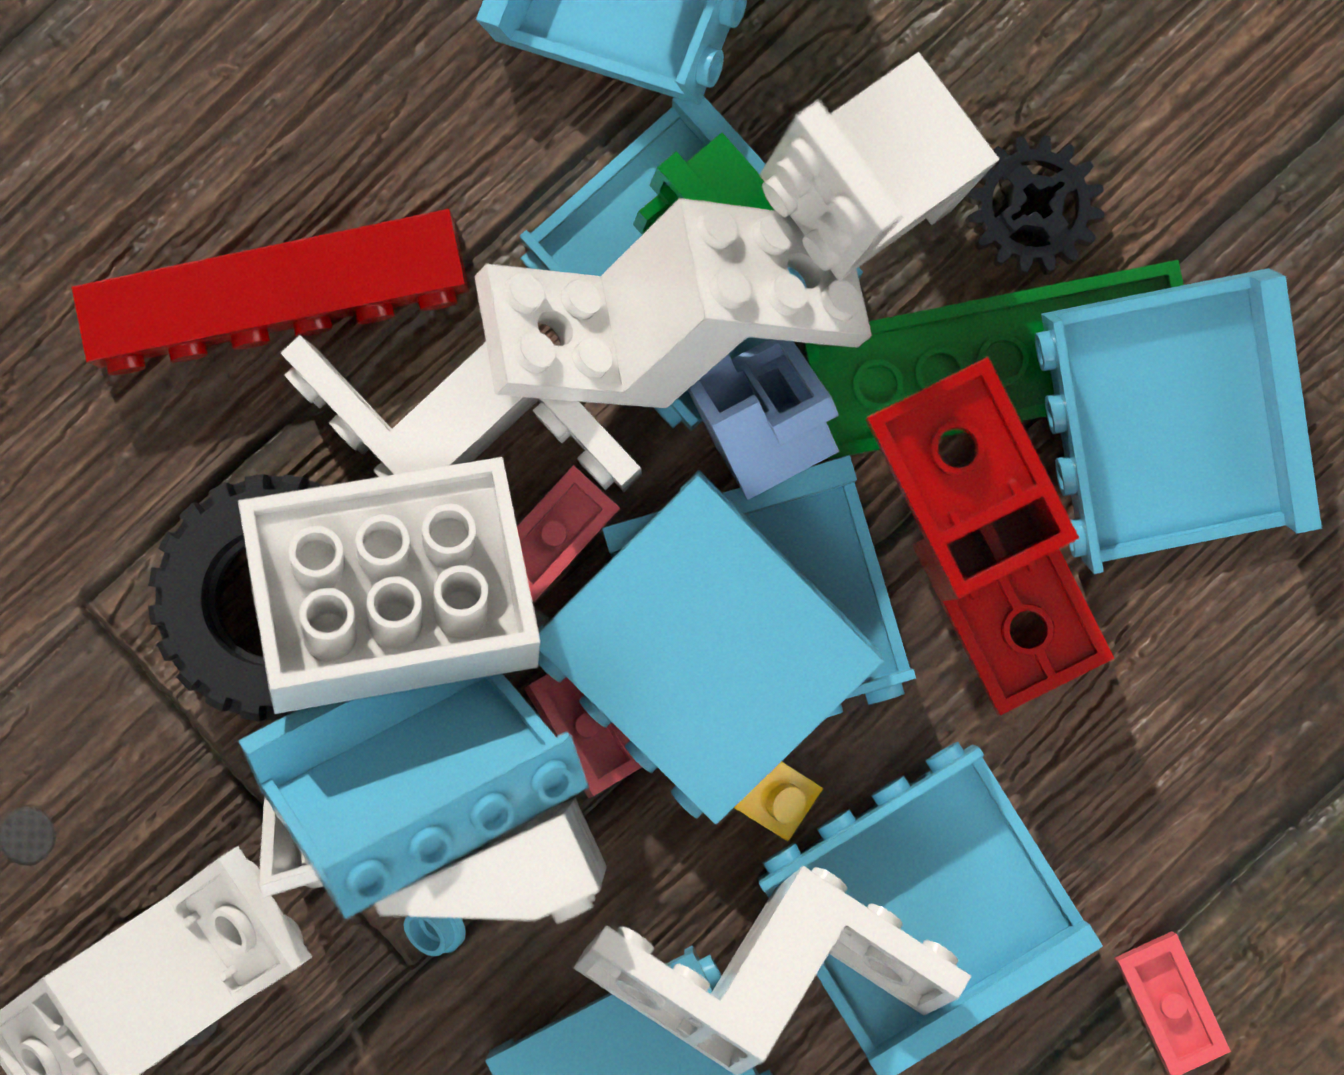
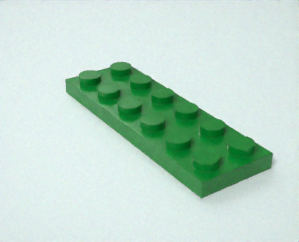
[803,260,1184,461]

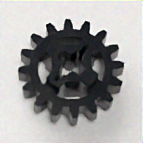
[964,135,1105,276]

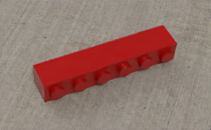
[71,209,470,375]

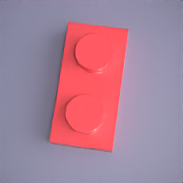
[517,465,621,602]
[524,674,642,798]
[1114,931,1231,1075]

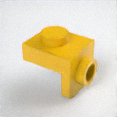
[734,761,823,841]

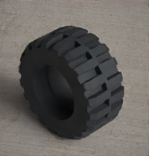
[148,474,326,722]

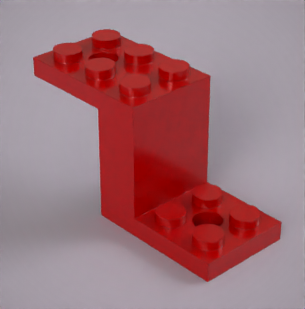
[865,357,1115,716]

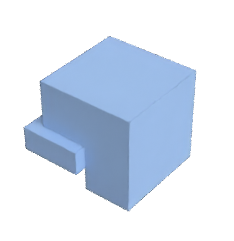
[688,339,839,500]

